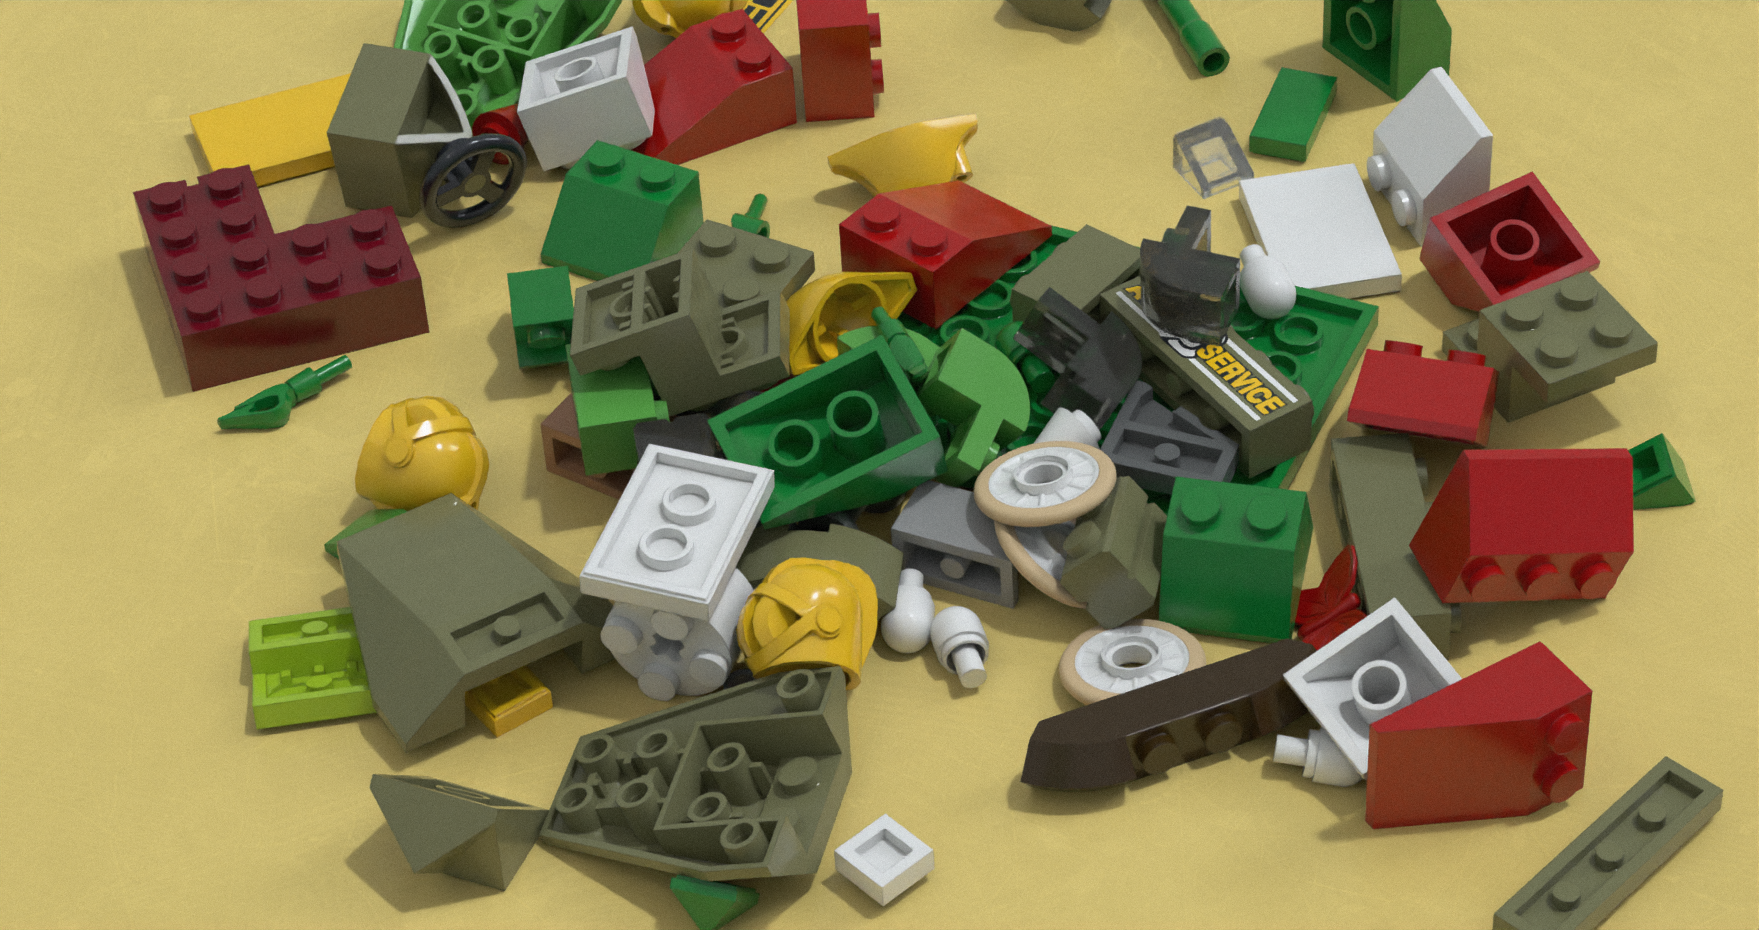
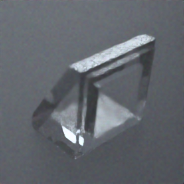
[1173,117,1254,199]

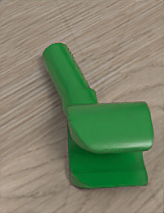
[731,194,770,238]

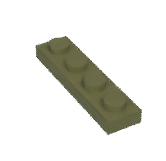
[1492,756,1723,930]

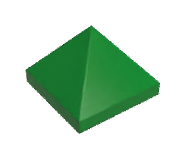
[670,875,760,930]

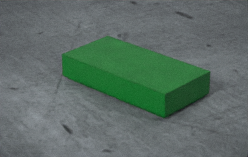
[1249,67,1337,162]

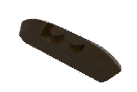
[1020,638,1317,792]

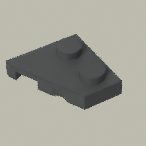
[1100,380,1239,495]

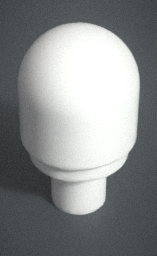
[1239,244,1296,319]
[881,569,935,653]
[930,606,989,688]
[1273,728,1363,787]

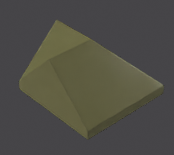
[369,774,549,891]

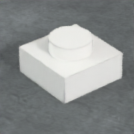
[834,814,934,906]

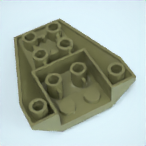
[337,493,615,753]
[539,666,852,881]

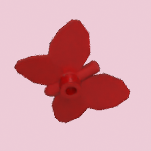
[1295,545,1368,651]

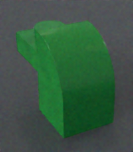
[507,266,574,369]

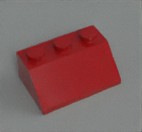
[1409,448,1634,603]

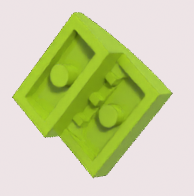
[249,607,377,730]

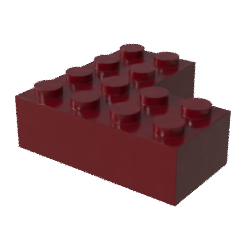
[133,164,430,392]

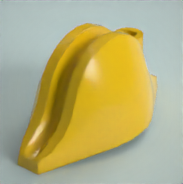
[827,114,978,197]
[786,272,917,375]

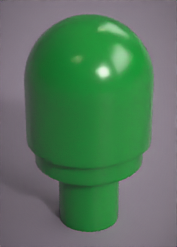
[995,321,1055,393]

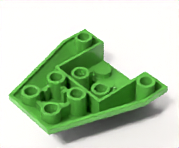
[394,0,623,131]

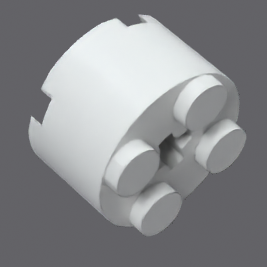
[600,567,754,701]

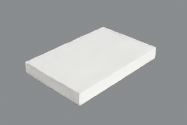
[1239,163,1402,299]
[579,444,775,621]

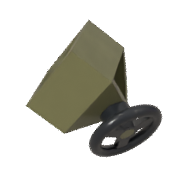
[326,43,527,228]

